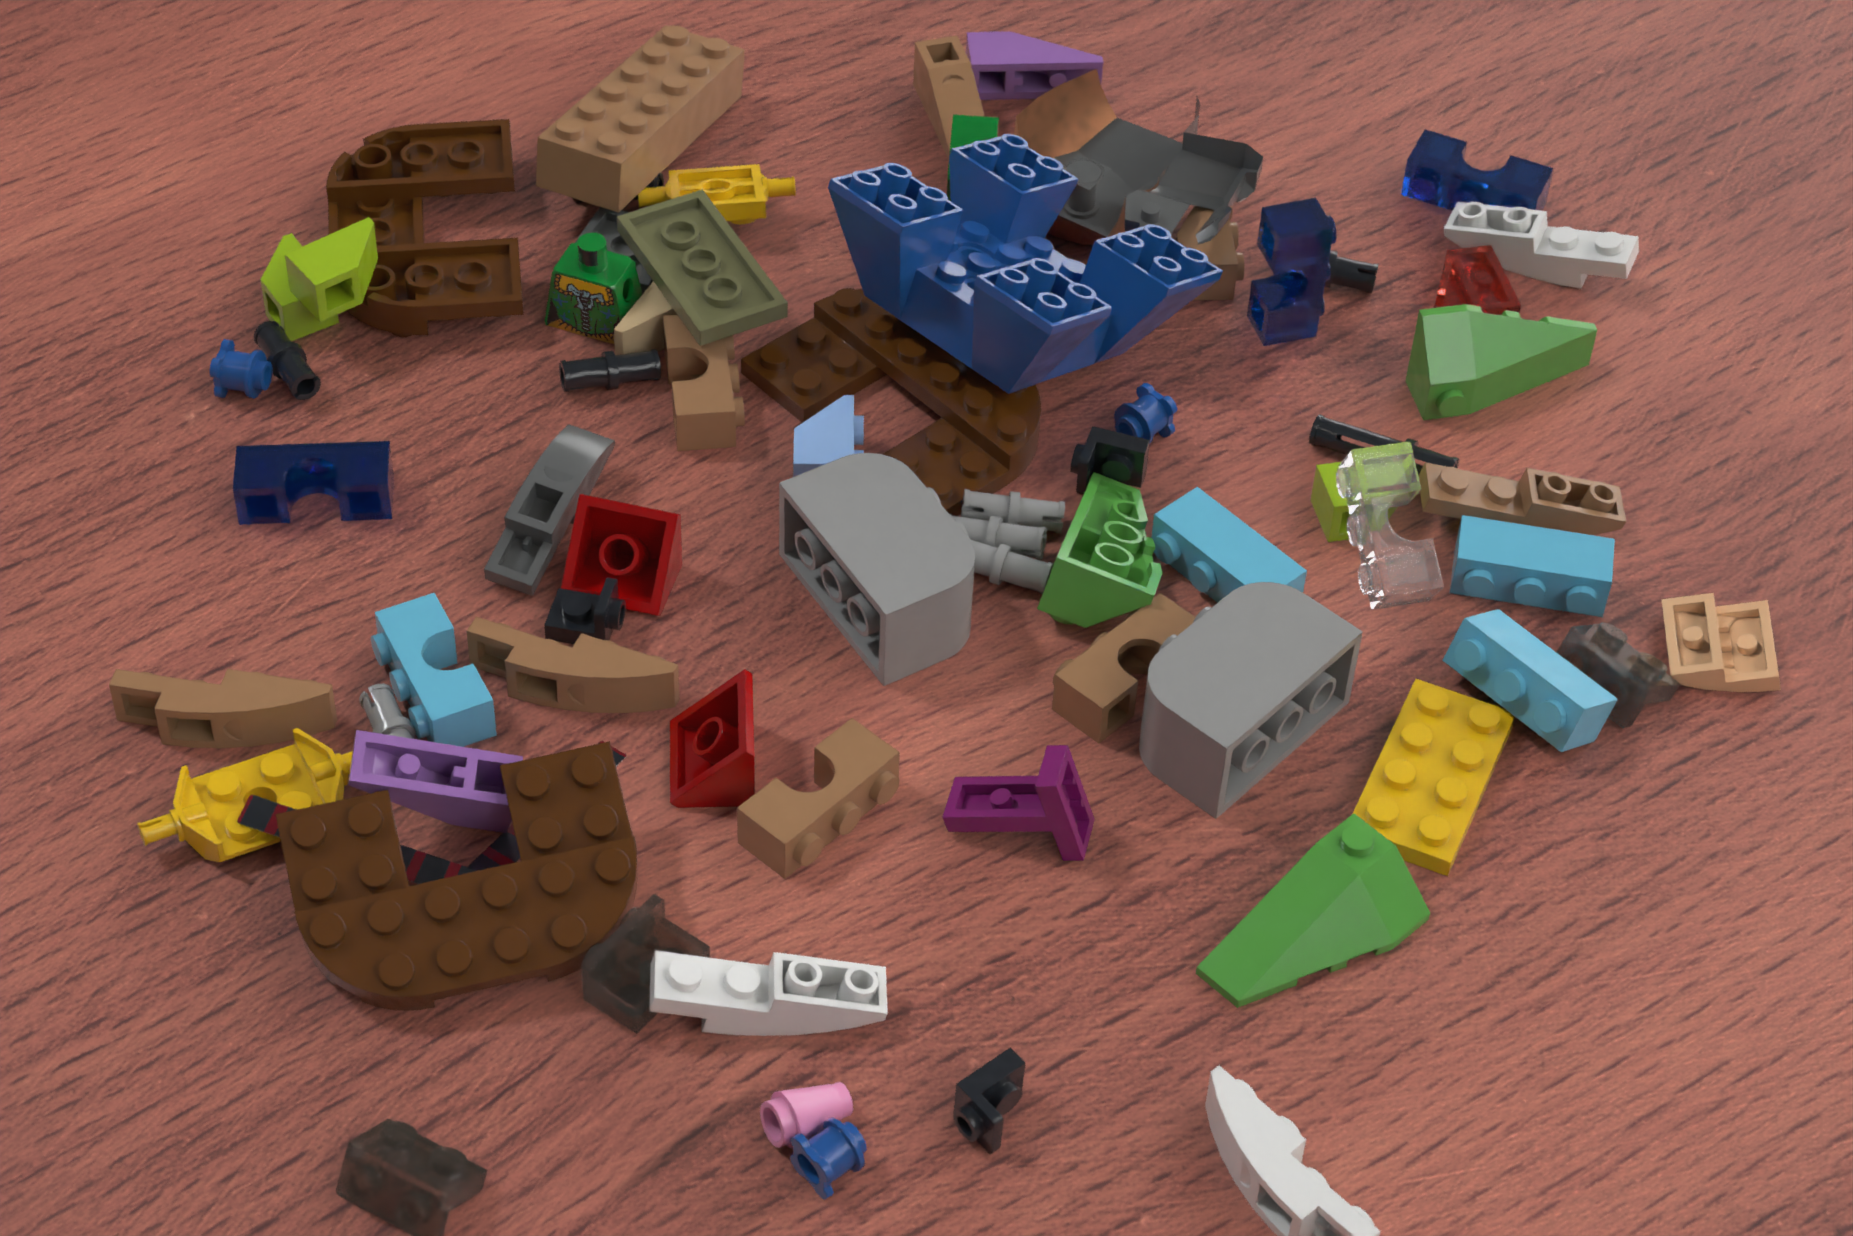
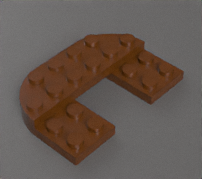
[326,119,524,337]
[741,288,1041,516]
[276,741,638,1011]

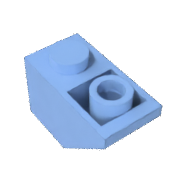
[793,395,864,477]

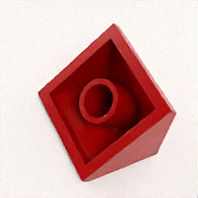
[561,494,682,616]
[670,669,755,808]

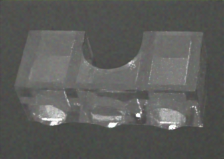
[1336,441,1444,610]

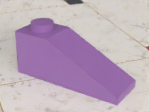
[966,31,1103,100]
[348,730,523,833]

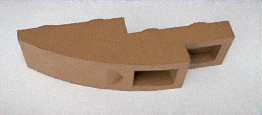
[1418,462,1626,535]
[467,616,680,713]
[109,669,337,748]

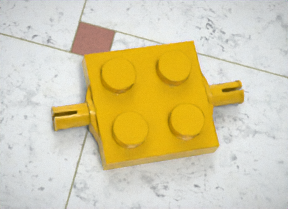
[638,164,796,225]

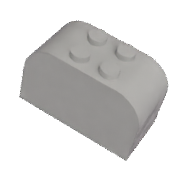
[779,453,975,686]
[1139,582,1363,819]

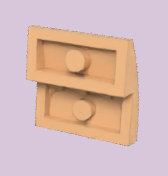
[1661,593,1781,692]

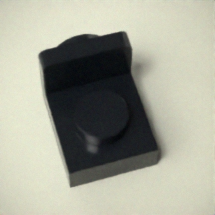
[1070,426,1150,494]
[544,577,626,644]
[953,1047,1026,1154]

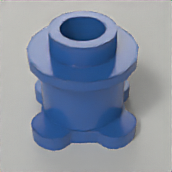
[209,339,273,399]
[1114,383,1177,443]
[790,1118,867,1200]

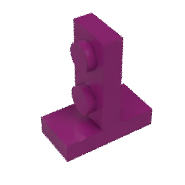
[942,745,1095,861]

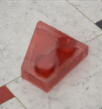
[1434,245,1521,315]

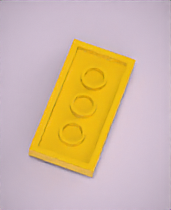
[1352,678,1515,876]

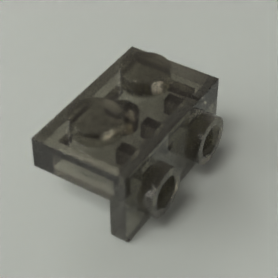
[1556,622,1680,728]
[581,894,710,1034]
[336,1118,487,1236]

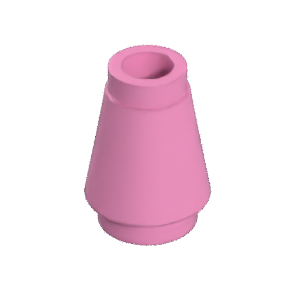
[760,1082,853,1149]

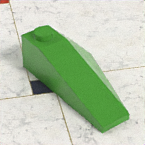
[1405,304,1597,420]
[1037,472,1163,628]
[1196,813,1430,1008]

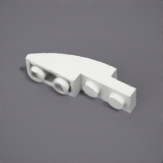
[1444,202,1639,288]
[650,951,888,1036]
[1205,1066,1380,1236]

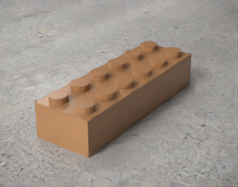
[536,25,745,213]

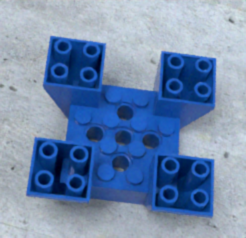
[828,134,1223,394]

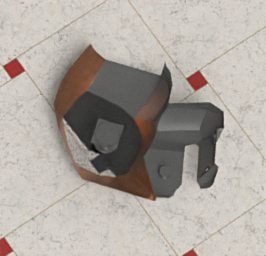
[1014,69,1263,245]

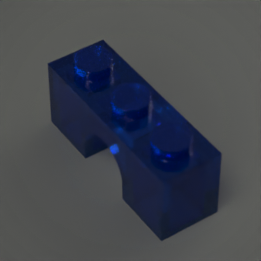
[1401,129,1554,211]
[1247,198,1337,346]
[233,441,394,525]

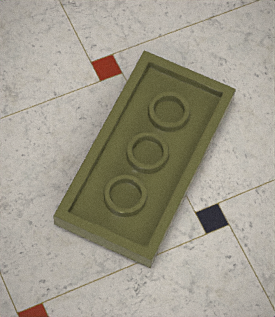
[617,189,788,346]

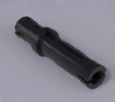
[1309,414,1459,477]

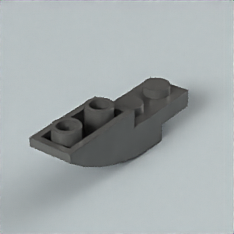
[484,424,615,596]

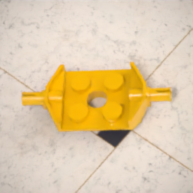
[137,728,353,862]

